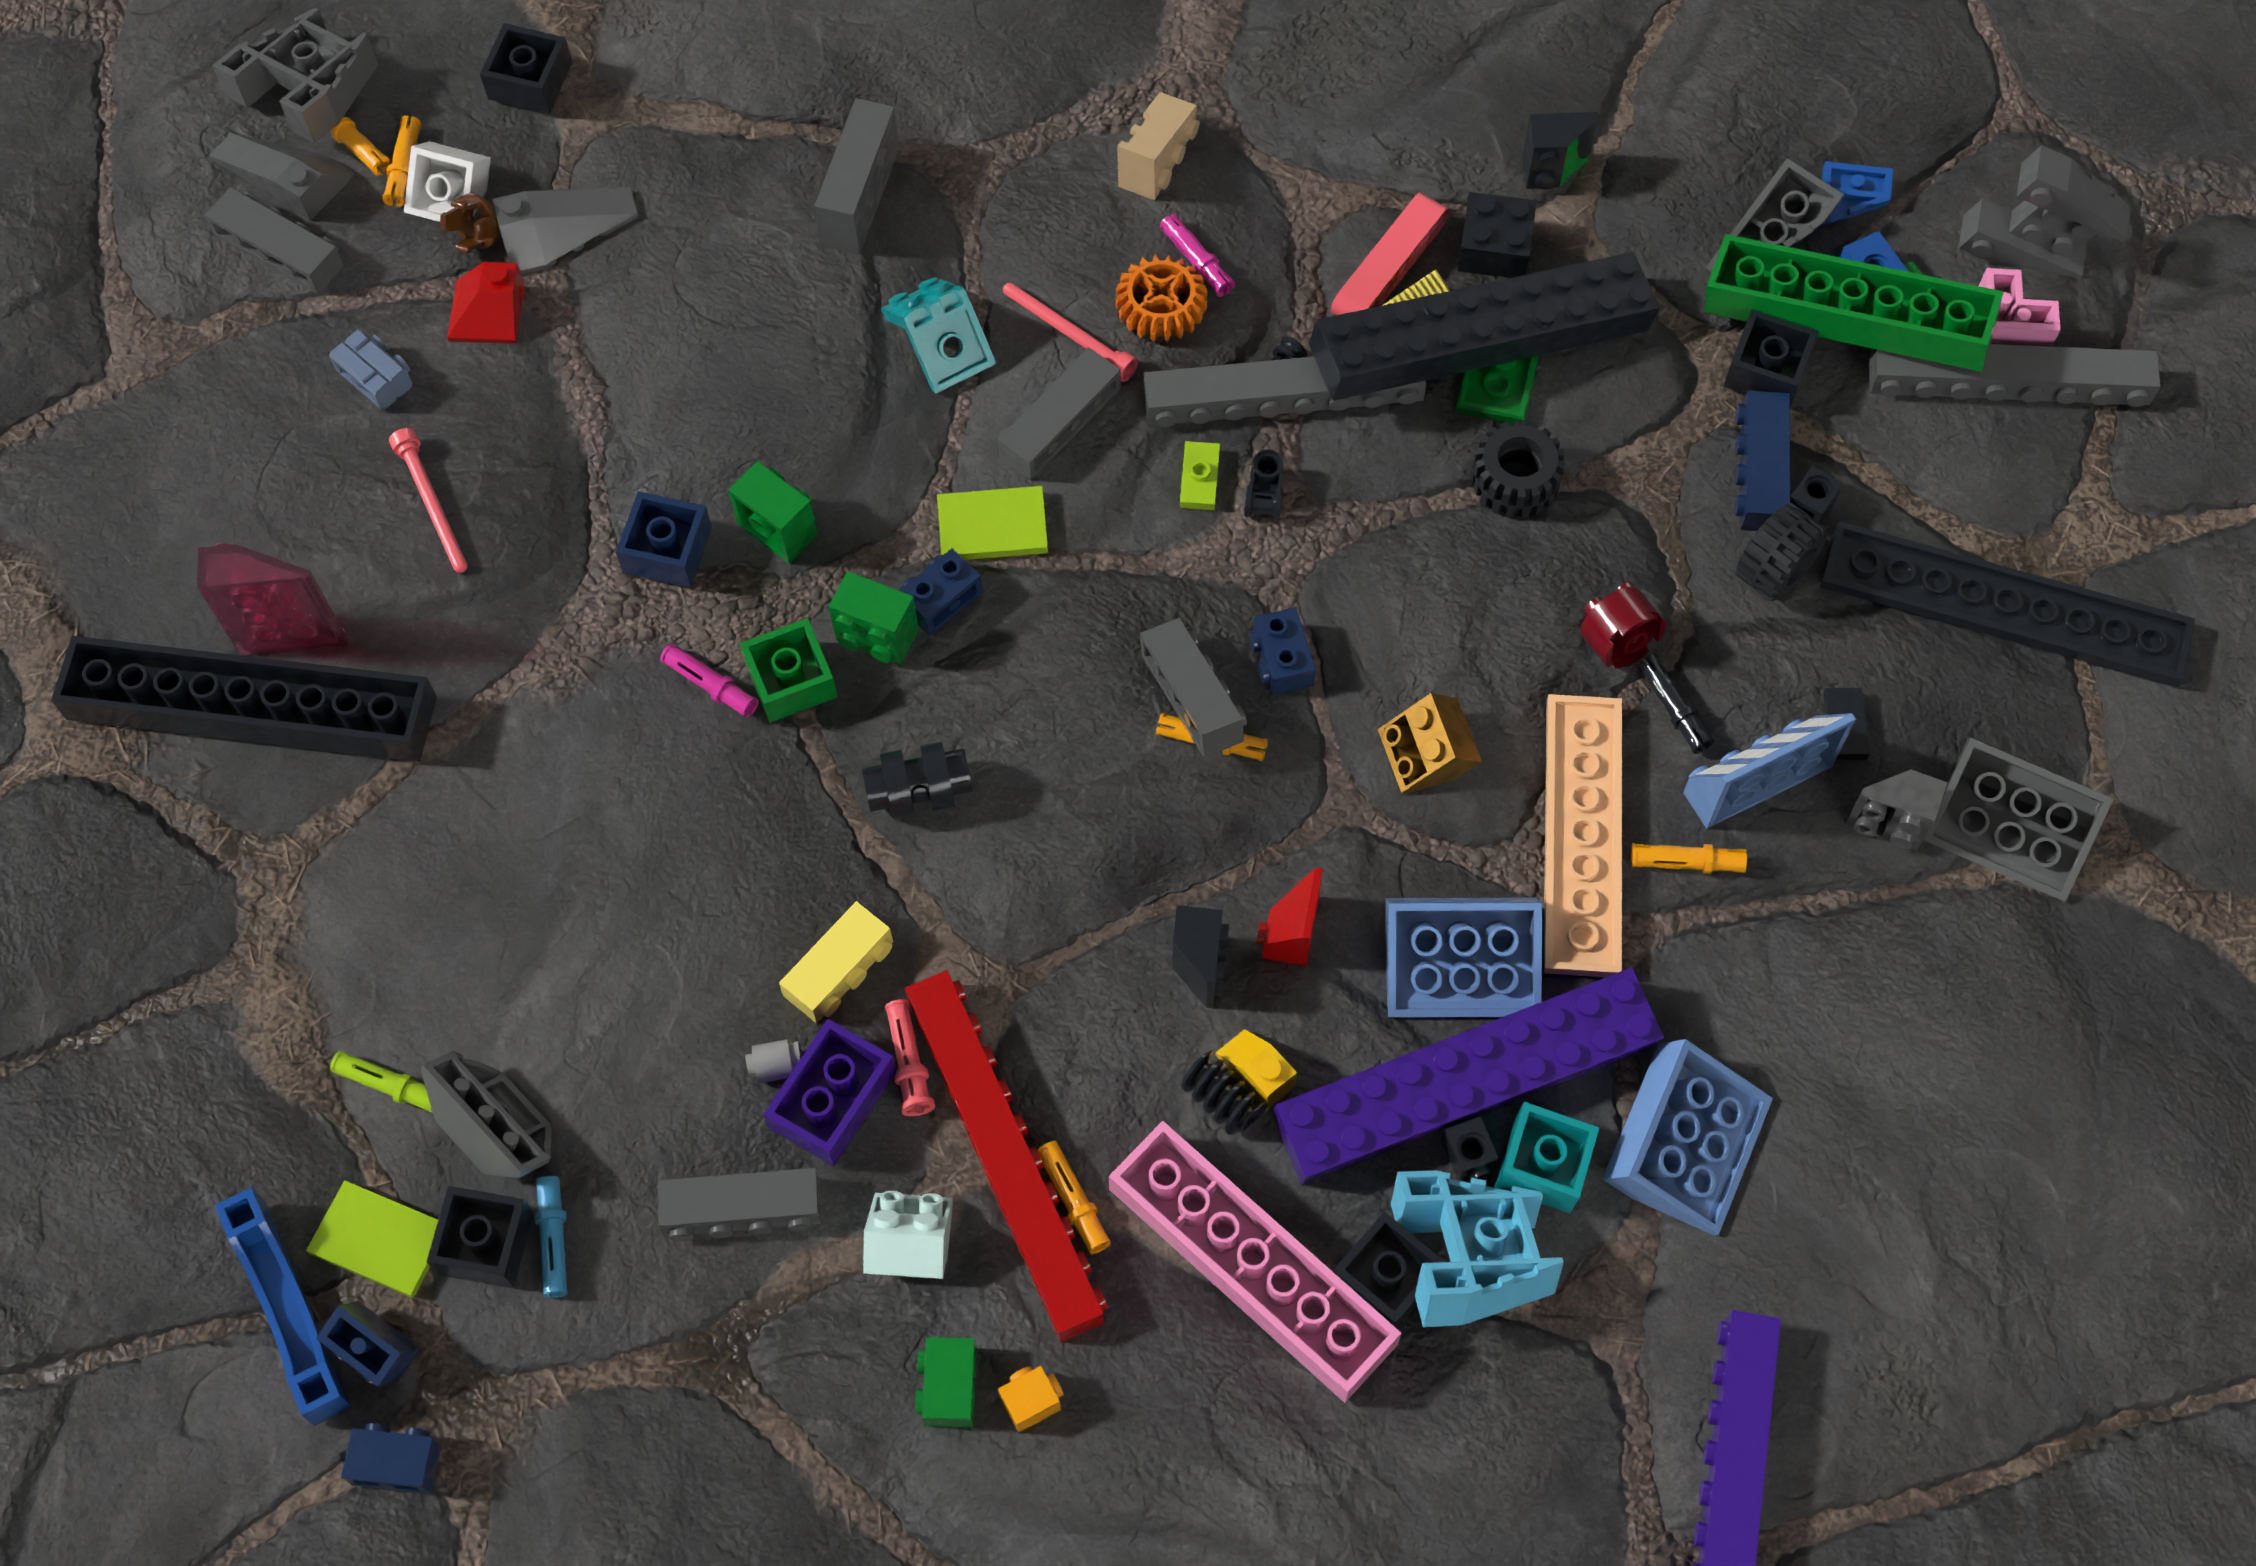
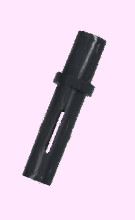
[1637,653,1714,754]

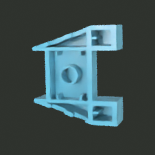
[1391,1170,1564,1327]

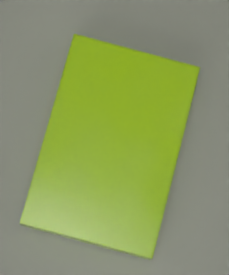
[937,486,1048,560]
[306,1180,438,1299]

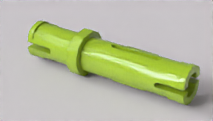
[330,1051,433,1113]

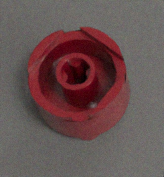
[1580,582,1666,669]

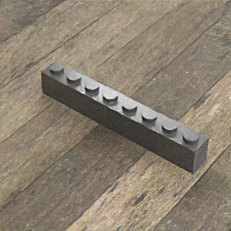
[1868,344,2161,407]
[1144,357,1426,427]

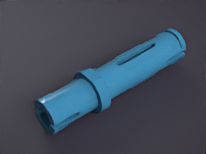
[534,1176,567,1298]

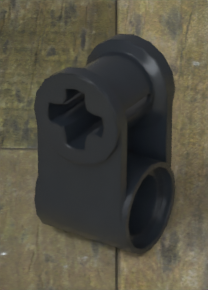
[1244,449,1284,520]

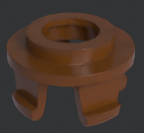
[440,193,499,253]

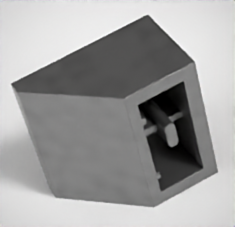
[1845,770,1947,851]

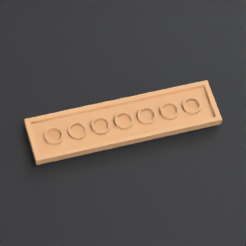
[1543,694,1622,977]

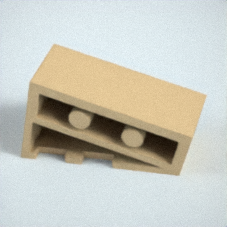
[1117,92,1200,200]

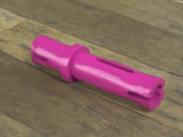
[1160,214,1235,297]
[660,644,759,717]

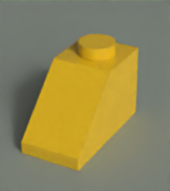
[1215,1029,1297,1111]

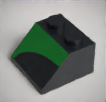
[1522,112,1598,189]

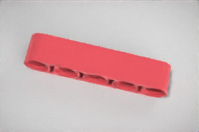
[1330,192,1450,315]

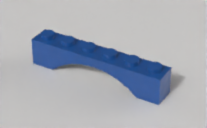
[214,1187,352,1426]

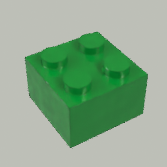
[728,461,818,565]
[828,571,919,665]
[739,618,838,723]

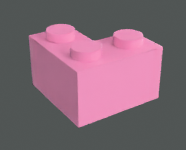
[1979,268,2060,347]

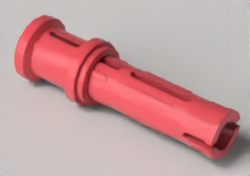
[885,999,936,1117]

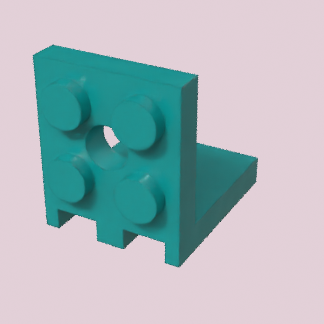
[881,277,997,393]

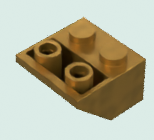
[1378,693,1482,794]

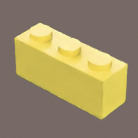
[779,901,893,1023]

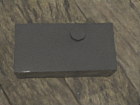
[814,98,900,255]

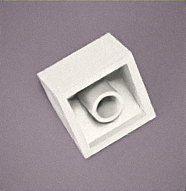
[404,141,491,222]

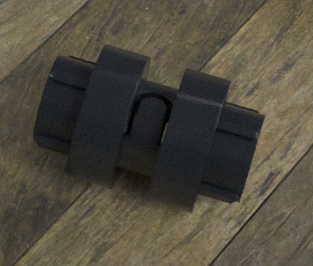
[862,741,973,819]

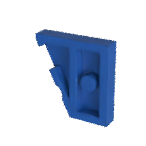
[1820,161,1893,227]

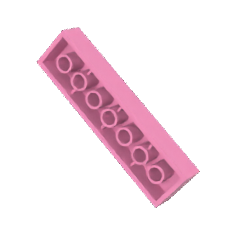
[1109,1121,1401,1403]

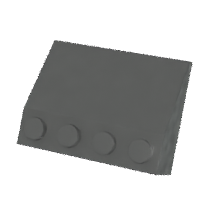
[1924,737,2114,902]

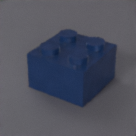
[616,491,712,588]

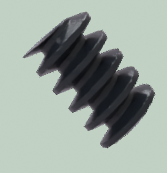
[1181,1051,1268,1135]

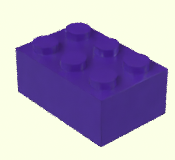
[763,1019,897,1167]

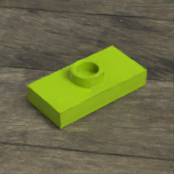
[1180,441,1220,511]

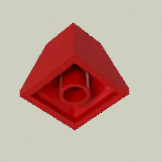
[447,262,525,344]
[1256,867,1323,966]

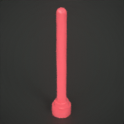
[1003,283,1139,382]
[389,428,467,573]

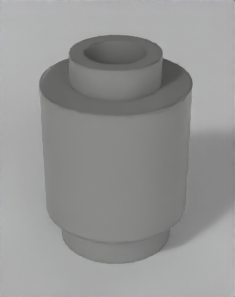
[745,1039,802,1084]

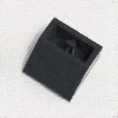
[1173,905,1229,1009]

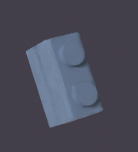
[329,329,412,410]

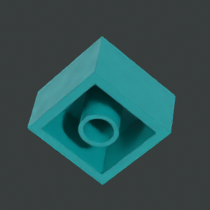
[1494,1102,1599,1214]

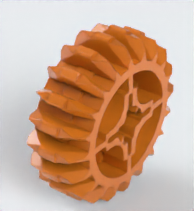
[1115,254,1207,343]

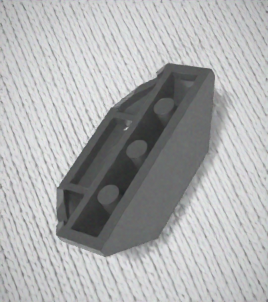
[421,1051,551,1178]

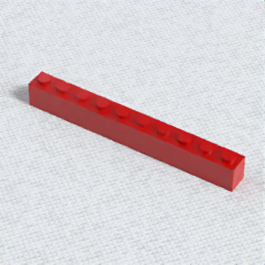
[905,970,1108,1343]

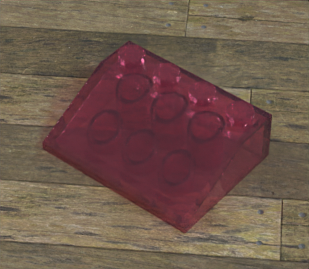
[197,543,348,655]

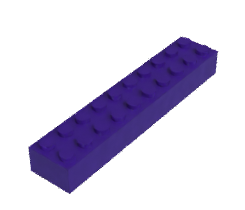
[1272,967,1664,1186]

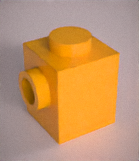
[998,1366,1064,1433]

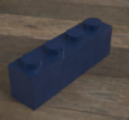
[1735,390,1790,531]

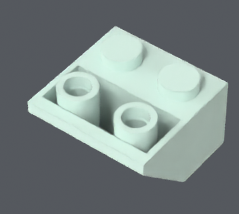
[863,1191,953,1279]

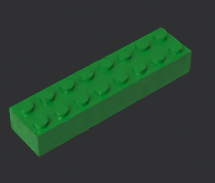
[1705,234,2004,372]

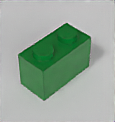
[915,1337,977,1428]

